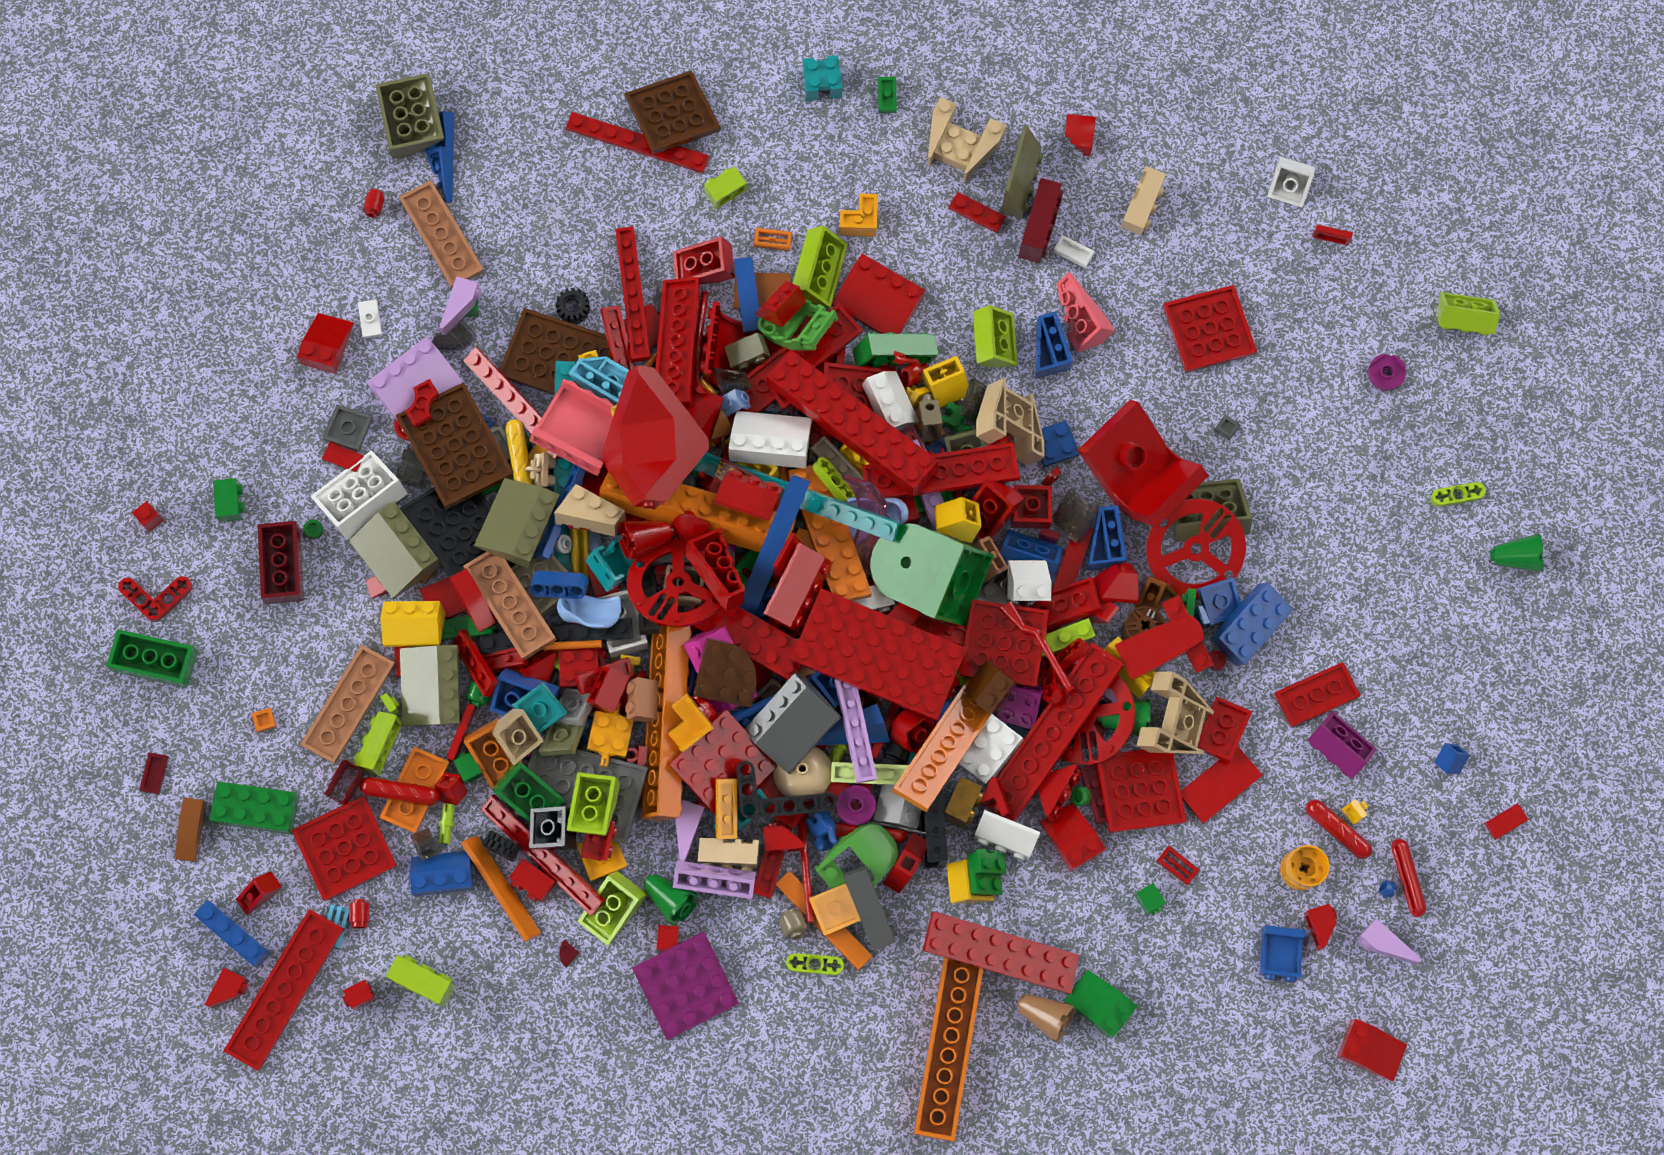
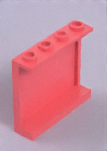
[529,379,615,476]

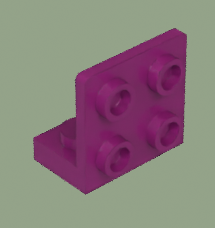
[997,684,1043,729]

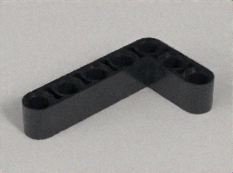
[736,760,838,819]

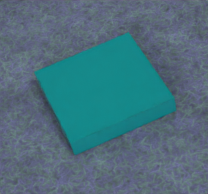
[513,682,568,734]

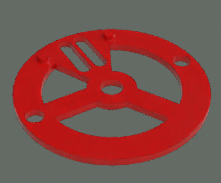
[1146,498,1246,598]
[627,538,722,628]
[1041,663,1135,765]

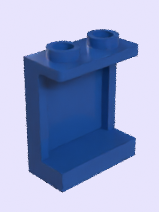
[1259,925,1306,983]

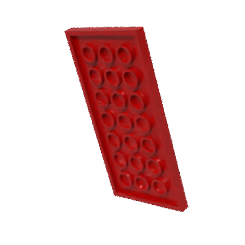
[790,588,967,721]

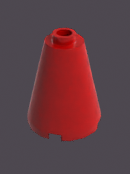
[618,521,674,560]

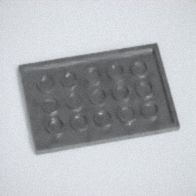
[514,744,649,845]

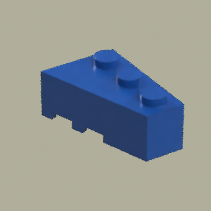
[1035,311,1073,379]
[1086,505,1127,571]

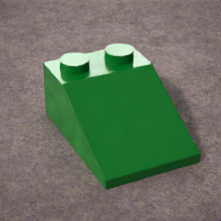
[492,761,565,822]
[1063,970,1138,1039]

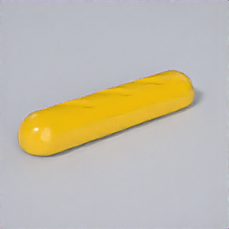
[505,419,533,485]
[570,528,590,591]

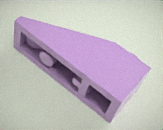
[439,276,482,335]
[675,800,705,862]
[1357,918,1422,965]

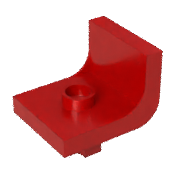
[1077,400,1209,527]

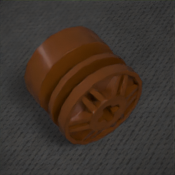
[1121,606,1165,641]

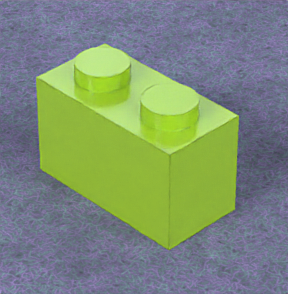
[704,166,747,209]

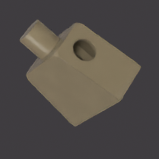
[918,394,942,443]

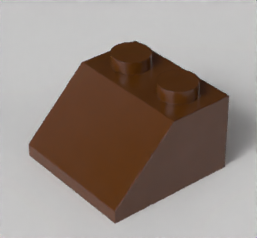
[963,660,1018,715]

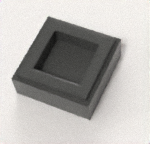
[1214,414,1240,441]

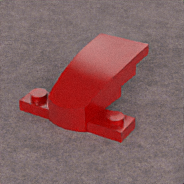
[1115,595,1214,681]

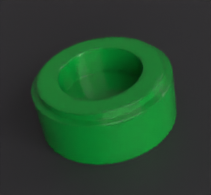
[303,519,323,539]
[1071,786,1091,806]

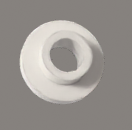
[554,534,572,554]

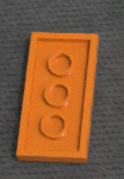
[379,747,450,834]

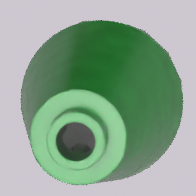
[1490,534,1544,572]
[1098,699,1150,736]
[644,874,699,926]

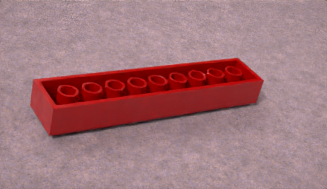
[766,350,938,497]

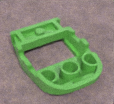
[758,299,838,350]
[814,823,898,888]

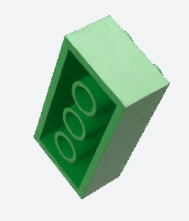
[106,629,198,688]
[209,781,300,835]

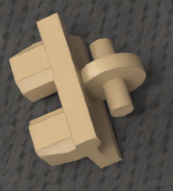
[525,452,556,488]

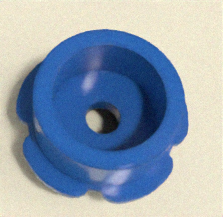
[1379,880,1397,899]

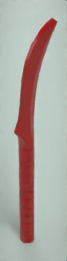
[693,291,709,395]
[798,813,815,923]

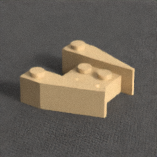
[927,97,1007,182]
[976,377,1044,466]
[1137,672,1214,754]

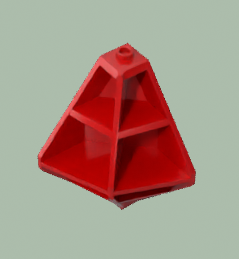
[602,365,709,510]

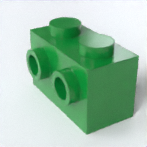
[213,478,245,522]

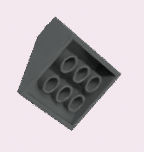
[745,673,841,774]

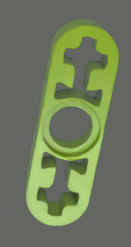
[813,457,856,502]
[1430,482,1486,507]
[786,953,844,976]

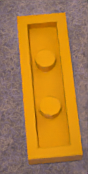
[716,778,737,839]

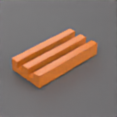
[754,228,792,251]

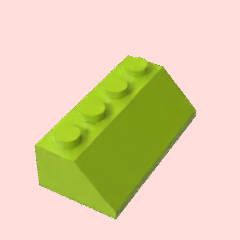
[793,225,848,308]

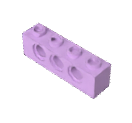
[673,860,756,899]

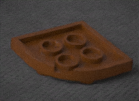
[693,637,757,708]

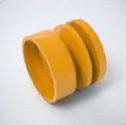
[1280,845,1330,891]

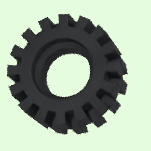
[556,288,590,324]
[482,830,521,862]

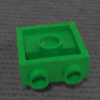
[967,849,1007,896]

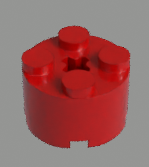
[889,709,935,754]

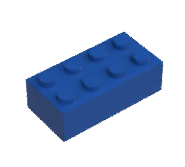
[1210,582,1294,665]

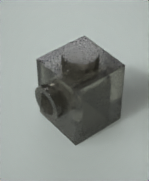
[410,828,439,861]

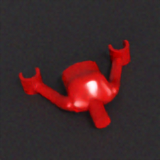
[893,351,929,390]

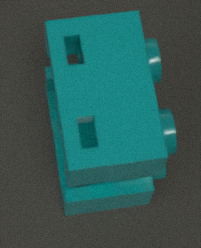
[802,55,843,101]
[585,536,644,592]

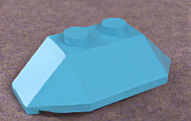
[569,356,629,405]

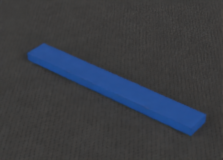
[738,474,810,616]

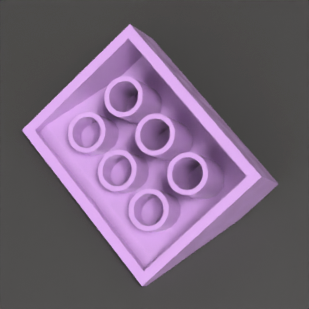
[367,336,463,421]

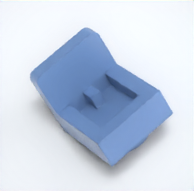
[721,389,751,417]

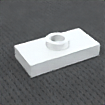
[1053,235,1095,269]
[358,300,382,339]

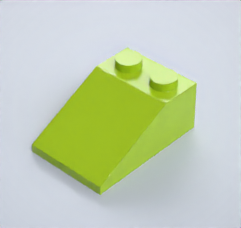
[567,772,620,836]
[577,871,648,946]

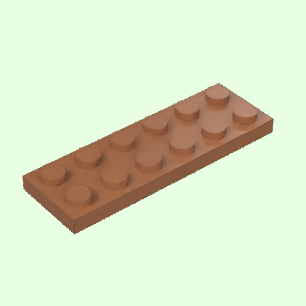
[399,180,484,289]
[463,552,556,661]
[300,644,395,765]

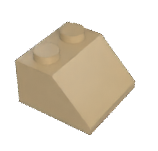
[492,709,543,765]

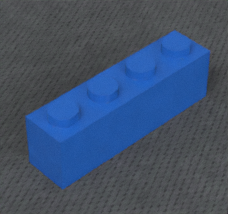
[194,900,271,968]

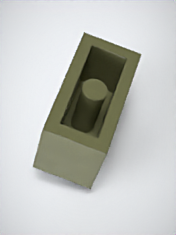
[724,332,771,371]

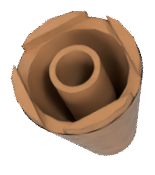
[1017,994,1075,1043]

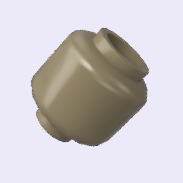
[779,909,808,940]

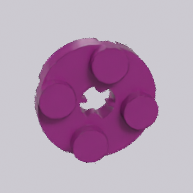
[1367,354,1406,392]
[836,785,876,826]

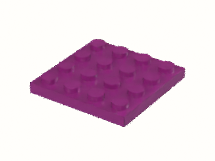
[632,931,739,1040]

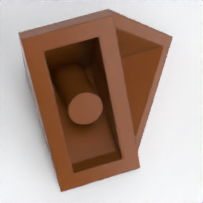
[1135,576,1178,610]

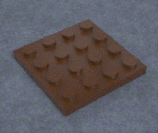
[625,70,721,154]

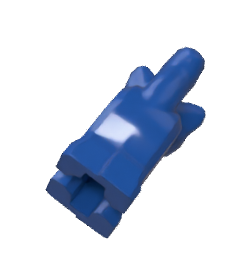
[805,811,838,852]

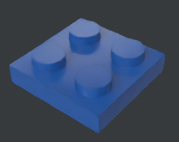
[1041,420,1080,467]
[1197,577,1241,625]

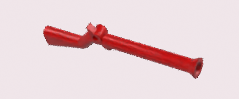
[999,601,1075,694]

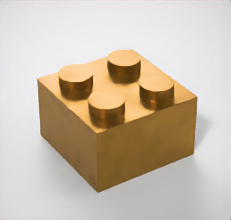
[944,777,984,829]

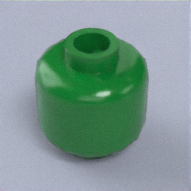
[465,681,493,709]

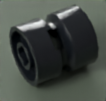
[878,743,910,765]

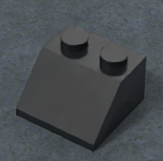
[529,806,577,851]

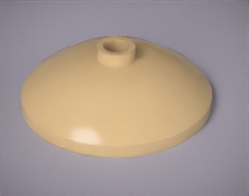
[773,746,831,802]

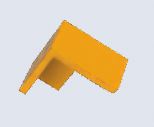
[839,193,878,237]
[668,693,713,752]

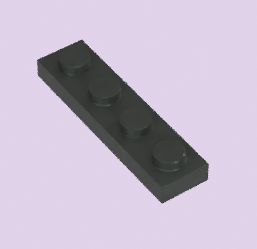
[638,567,659,635]

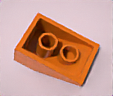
[464,718,524,789]

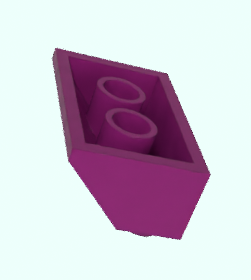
[1307,711,1377,779]

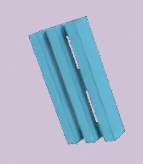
[327,905,349,948]

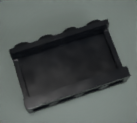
[921,790,948,869]

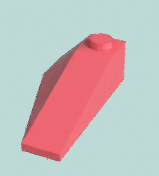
[1057,272,1115,353]

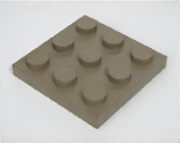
[511,547,568,616]

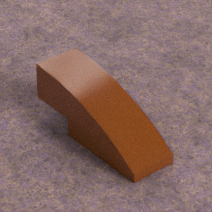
[175,797,206,862]

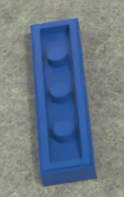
[734,257,760,333]

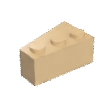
[1121,166,1166,235]
[554,484,626,536]
[698,838,759,871]

